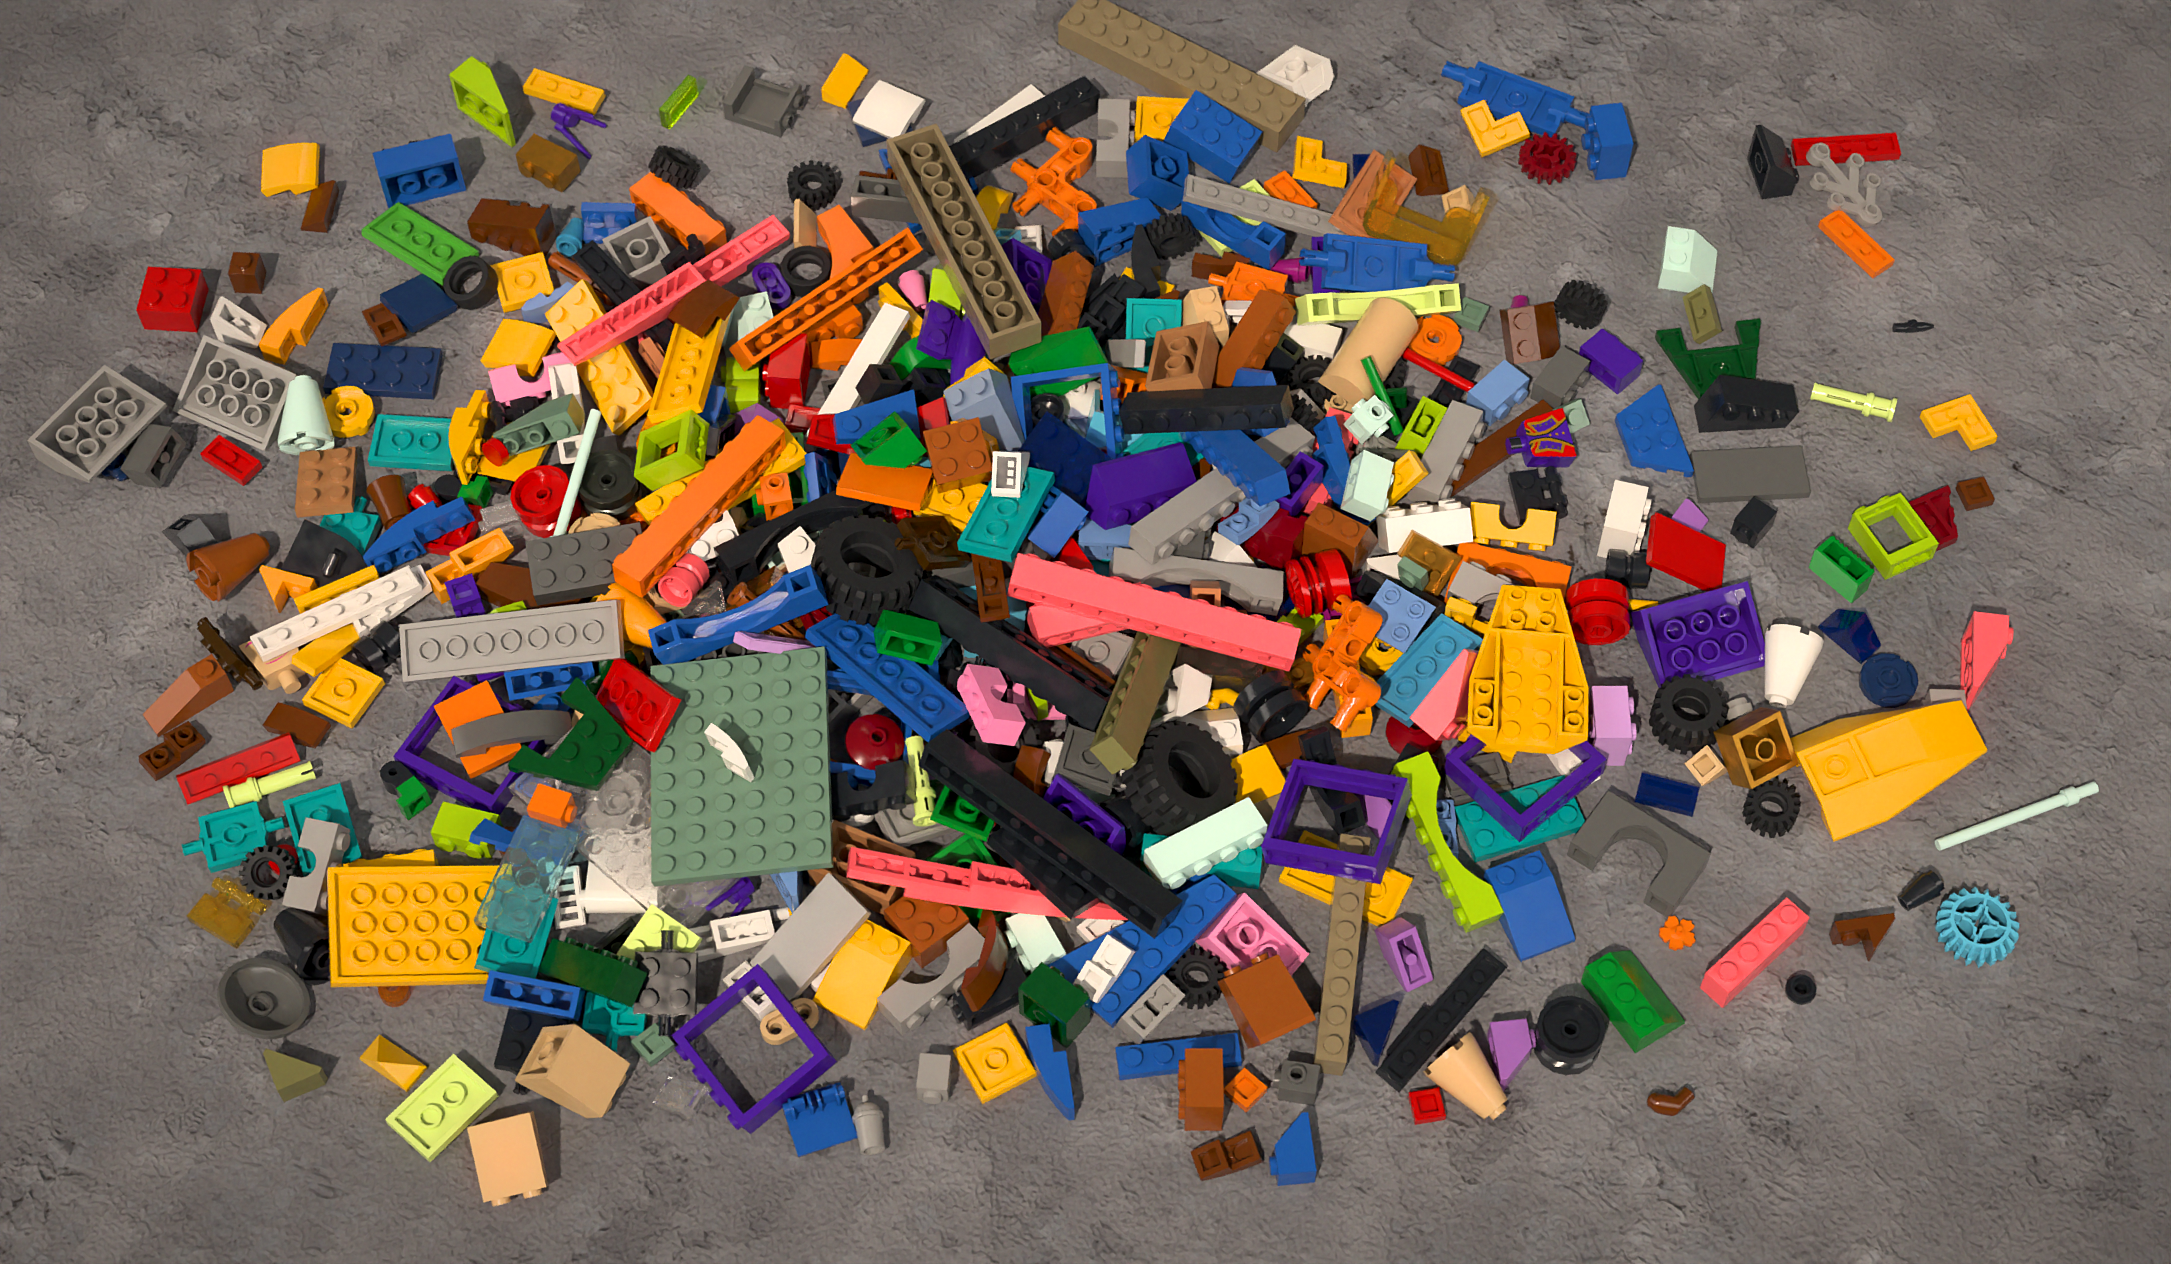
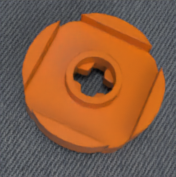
[1407,314,1462,366]

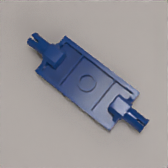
[1441,61,1589,137]
[1299,233,1455,293]

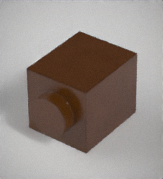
[228,252,267,294]

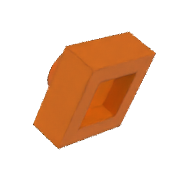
[1224,1067,1268,1113]

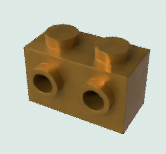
[516,134,580,192]

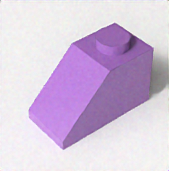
[1374,917,1433,992]
[1487,1019,1536,1091]

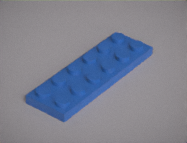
[805,613,970,743]

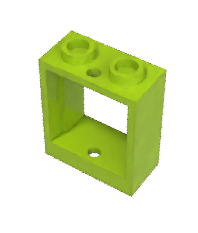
[634,409,710,491]
[1848,492,1939,580]

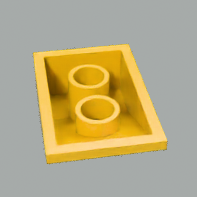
[813,919,912,1030]

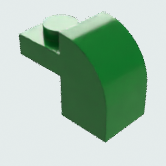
[889,336,951,381]

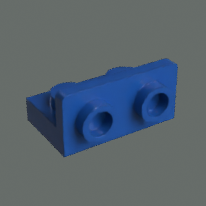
[581,202,639,244]

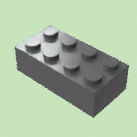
[525,522,643,606]

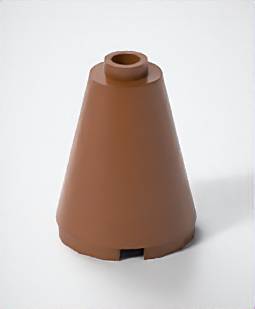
[186,533,270,601]

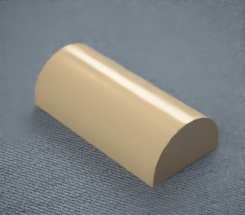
[1318,298,1418,406]

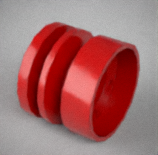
[1286,548,1352,619]

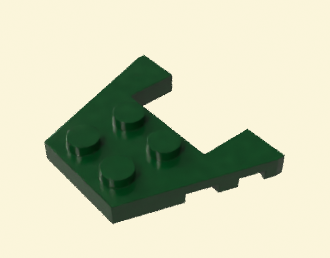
[1655,318,1761,400]
[508,677,633,791]

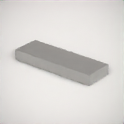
[1105,339,1146,368]

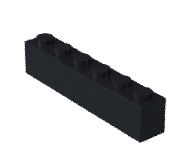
[1119,385,1294,434]

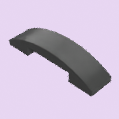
[451,710,572,758]

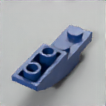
[1312,416,1376,526]
[363,497,475,575]

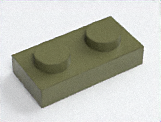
[1682,284,1722,344]

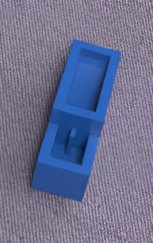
[1025,1024,1075,1121]

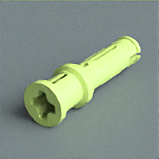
[1810,383,1898,422]
[905,736,937,827]
[222,761,316,808]

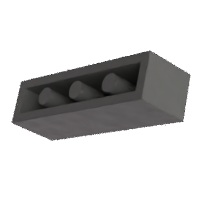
[851,175,920,224]

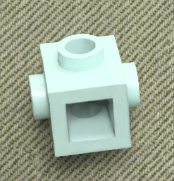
[1343,395,1394,444]

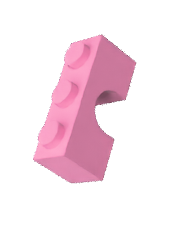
[488,352,571,407]
[957,664,1025,746]

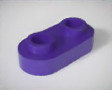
[752,262,791,310]

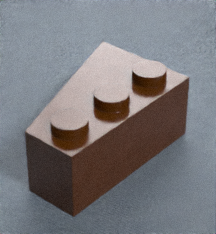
[467,198,557,258]

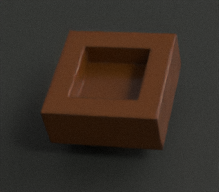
[1955,477,1995,511]

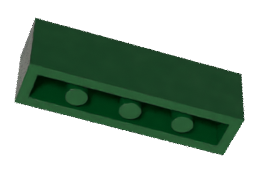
[538,937,647,1008]

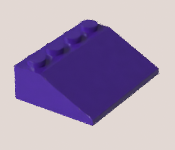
[1630,581,1765,688]

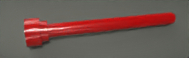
[1401,348,1475,392]

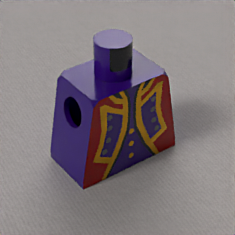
[1505,408,1577,468]

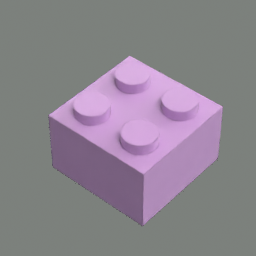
[1587,686,1636,766]

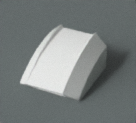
[1257,45,1334,107]

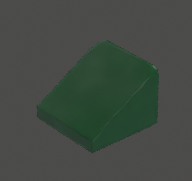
[1386,387,1407,409]

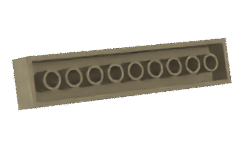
[1058,0,1306,152]
[887,123,1041,360]

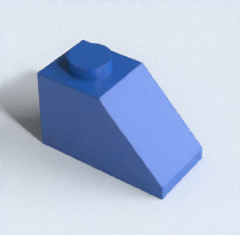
[1269,1112,1316,1186]

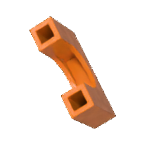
[1444,542,1572,604]

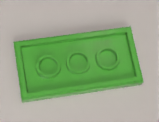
[362,202,479,286]

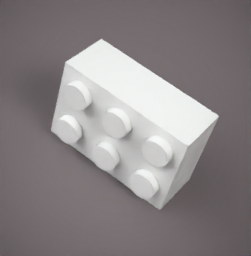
[1376,498,1473,553]

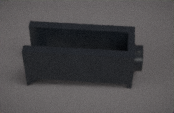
[950,959,1027,1031]

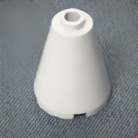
[1765,624,1824,708]

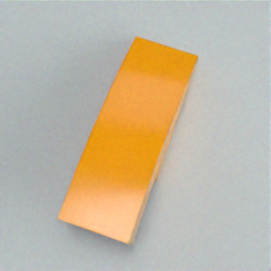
[259,288,329,365]
[425,527,514,604]

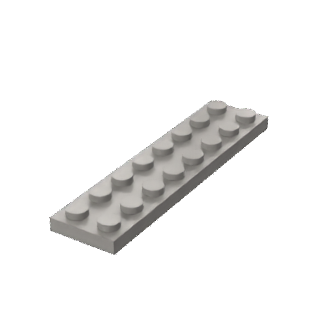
[399,600,625,683]

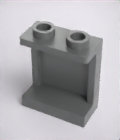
[722,65,805,137]

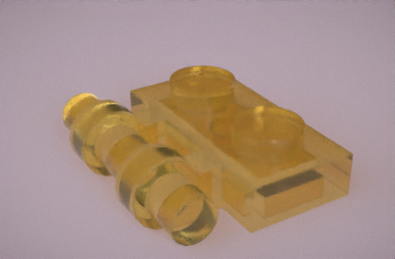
[187,877,267,949]

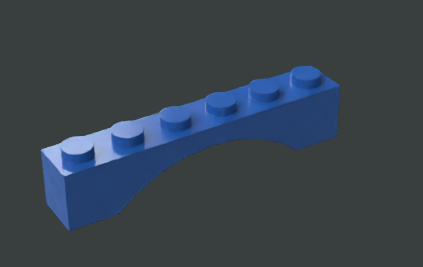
[648,565,829,665]

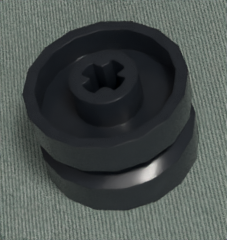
[1233,670,1309,743]
[1533,995,1606,1075]

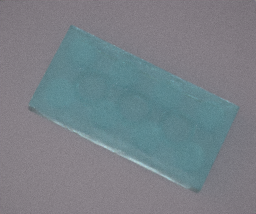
[474,815,580,943]

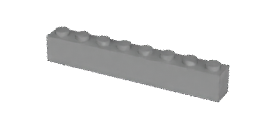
[1128,417,1315,565]

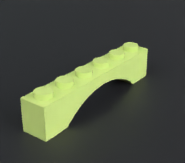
[1295,283,1461,326]

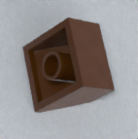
[1499,301,1560,364]

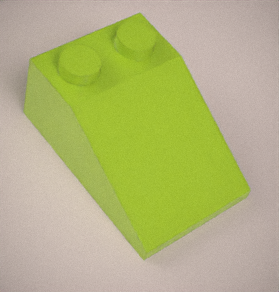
[449,56,516,148]

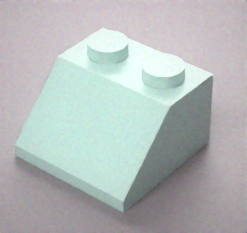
[1658,226,1717,293]
[723,291,773,359]

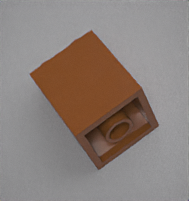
[1301,503,1378,579]
[1218,953,1316,1049]

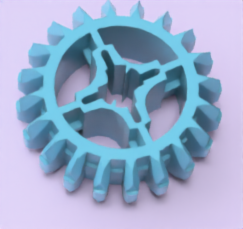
[1935,887,2019,968]

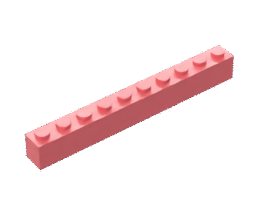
[1007,553,1301,672]

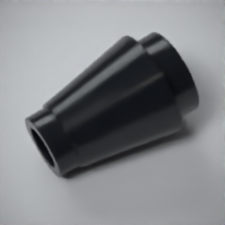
[1897,870,1944,911]

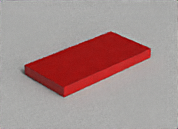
[596,658,681,753]

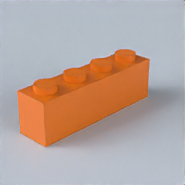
[629,172,727,256]

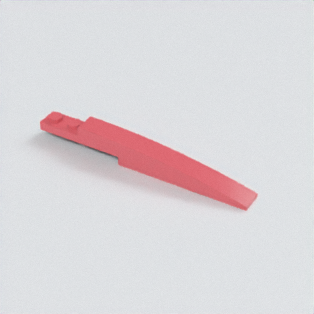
[558,215,790,366]
[847,847,1128,920]

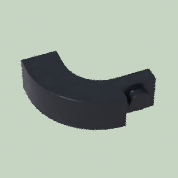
[1298,726,1366,835]

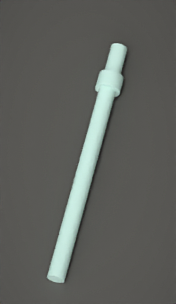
[550,409,602,537]
[1935,781,2099,851]

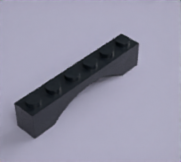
[713,490,885,588]

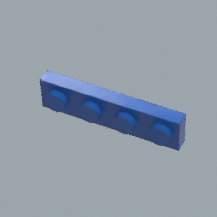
[1115,1033,1242,1080]

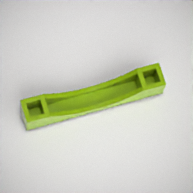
[1391,752,1504,933]

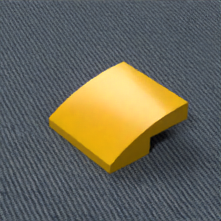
[261,143,320,197]
[480,319,556,377]
[1231,745,1286,804]

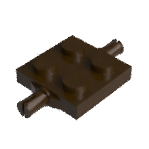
[894,516,971,570]
[197,617,263,690]

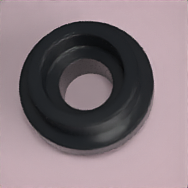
[1785,975,1816,1005]

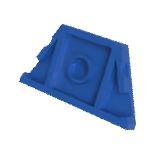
[1615,384,1694,477]

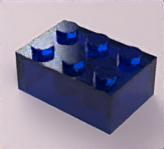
[1018,411,1113,509]

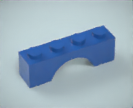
[1181,199,1285,270]

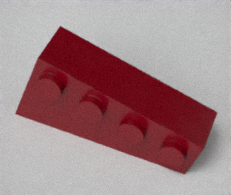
[1211,506,1308,573]

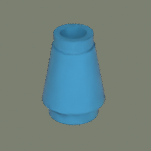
[556,218,584,257]

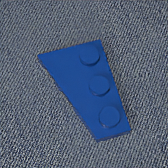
[833,389,921,444]

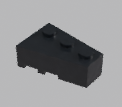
[1694,375,1799,433]

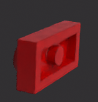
[200,435,262,486]

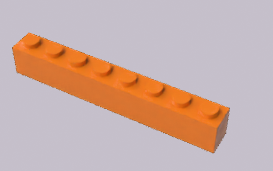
[729,227,923,372]
[612,415,786,598]

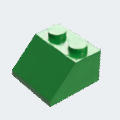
[850,411,927,469]

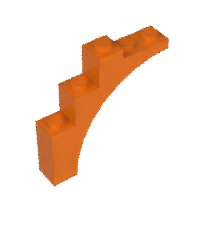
[799,205,873,349]

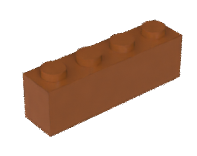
[1038,251,1094,336]
[1212,289,1296,388]

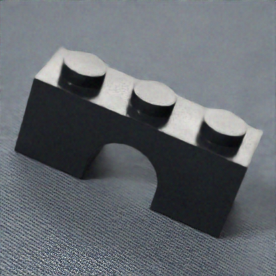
[855,364,947,408]
[831,760,916,821]

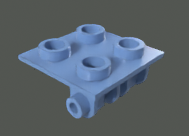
[1368,579,1436,654]

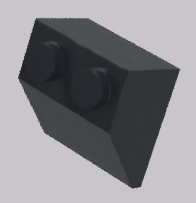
[1747,125,1798,200]

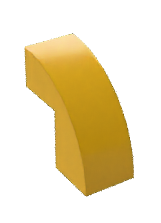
[976,185,1014,231]

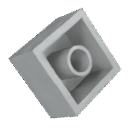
[602,216,670,291]

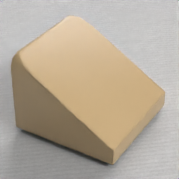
[1442,185,1478,218]
[1684,745,1728,786]

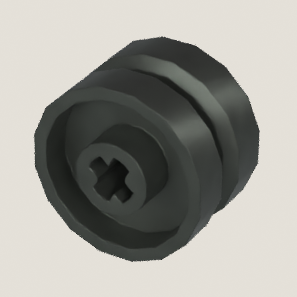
[578,450,642,522]

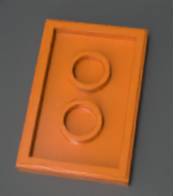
[836,453,933,512]
[434,680,522,779]

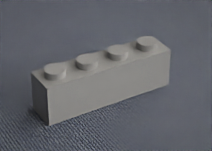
[1407,400,1486,505]

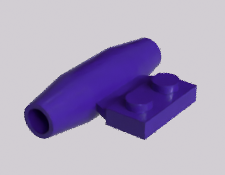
[916,300,987,386]

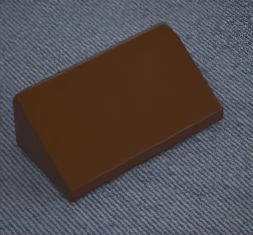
[1408,144,1449,196]
[301,180,339,233]

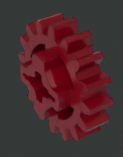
[1518,132,1577,185]

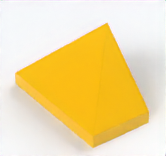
[359,1034,427,1092]

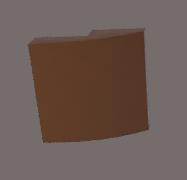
[667,280,740,339]

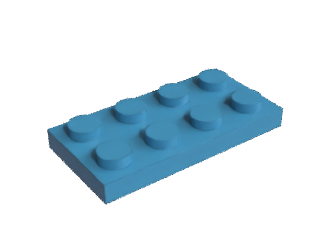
[1375,613,1483,728]

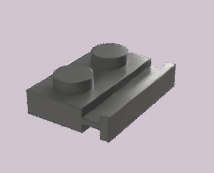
[1441,752,1512,806]

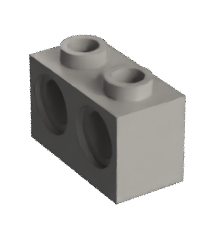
[1116,975,1185,1045]

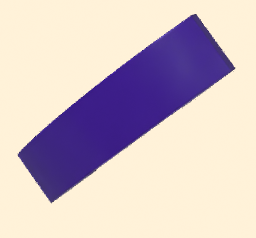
[444,573,504,683]

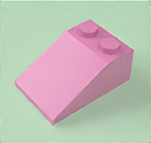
[1195,893,1309,976]

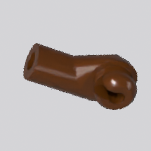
[1647,1087,1695,1116]

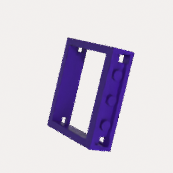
[393,676,548,815]
[1444,734,1607,842]
[1261,759,1412,885]
[671,964,837,1134]

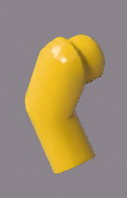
[1205,688,1239,710]

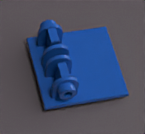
[782,1082,858,1157]

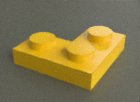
[1460,100,1530,158]
[1292,136,1347,188]
[1920,394,1998,451]
[1445,597,1489,639]

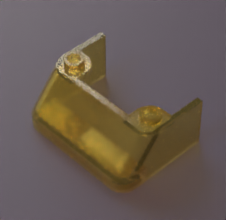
[1362,149,1490,266]

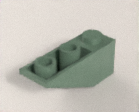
[493,393,585,456]

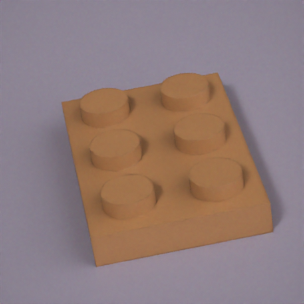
[295,447,358,518]

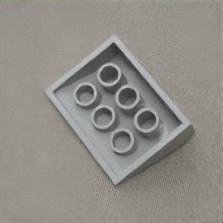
[172,335,300,452]
[27,365,167,483]

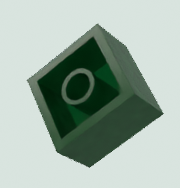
[1018,962,1090,1048]

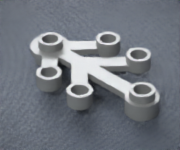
[1806,143,1882,227]

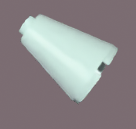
[277,375,334,455]

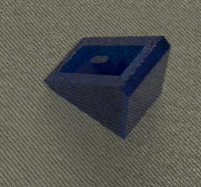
[1818,609,1881,665]
[1353,1000,1400,1067]

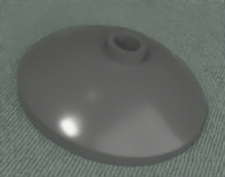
[217,958,310,1039]

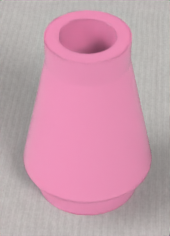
[899,270,928,312]

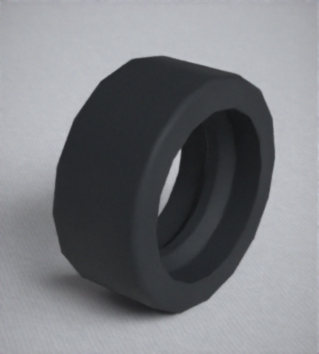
[781,246,832,298]
[444,255,498,310]

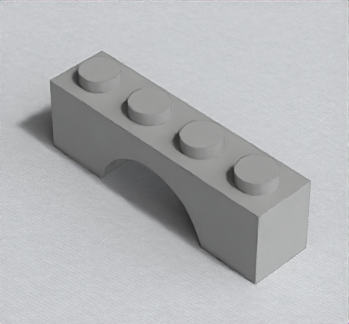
[1447,561,1568,614]
[877,923,985,1035]

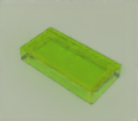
[659,75,699,129]

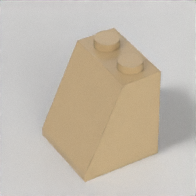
[1181,286,1229,357]
[515,1024,630,1118]
[467,1111,548,1206]

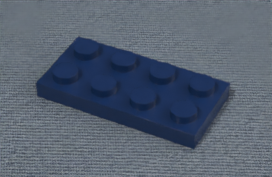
[323,343,443,400]

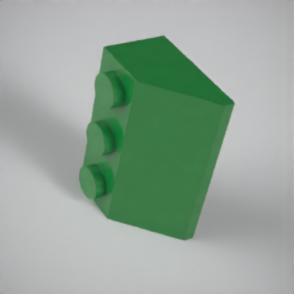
[1581,950,1685,1054]

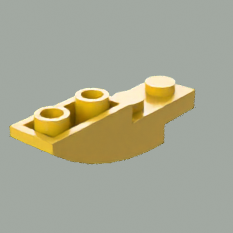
[448,390,491,485]

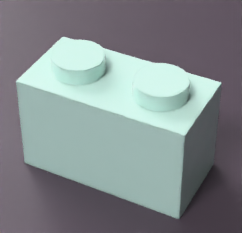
[1340,450,1394,521]
[1003,913,1066,974]

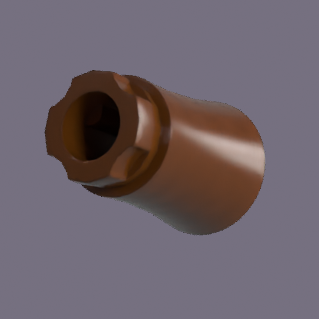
[366,475,412,530]

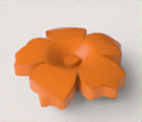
[1659,915,1696,951]

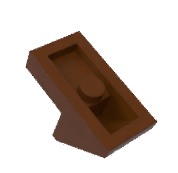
[1829,913,1895,961]

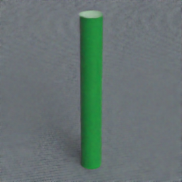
[1360,355,1404,435]

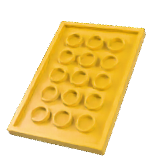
[327,865,513,987]

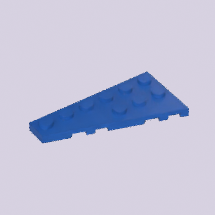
[1047,875,1237,1028]

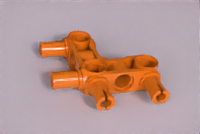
[1010,127,1097,237]
[1302,595,1382,732]

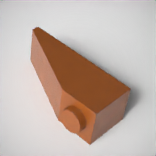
[142,654,234,737]

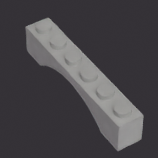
[1108,547,1283,616]

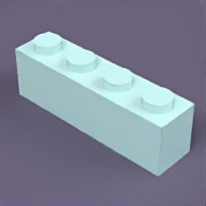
[1144,797,1267,889]

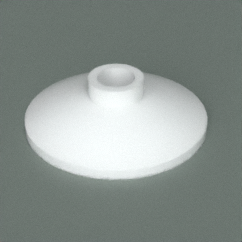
[1059,380,1101,419]

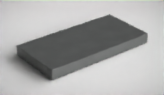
[1690,446,1811,503]

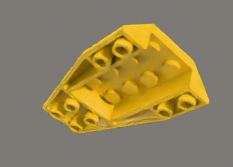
[1467,585,1588,754]
[1790,700,1987,842]

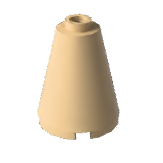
[1423,1032,1507,1120]

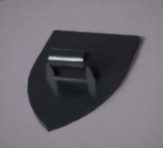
[281,519,368,588]

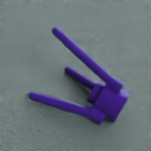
[551,102,607,159]
[678,877,755,917]

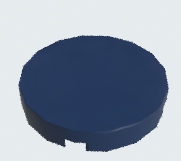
[1859,653,1918,708]

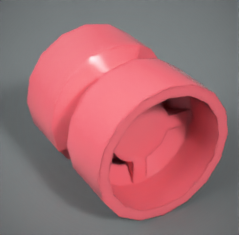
[658,553,709,607]

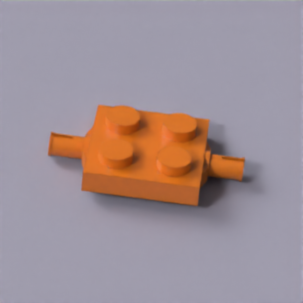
[1208,262,1300,308]

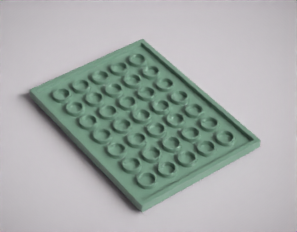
[651,647,833,887]

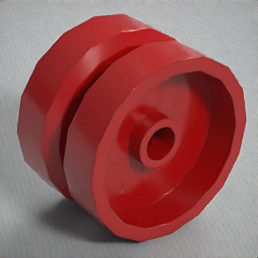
[510,465,582,538]
[1565,578,1630,645]

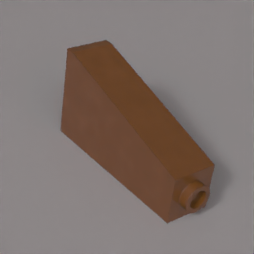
[476,562,594,610]

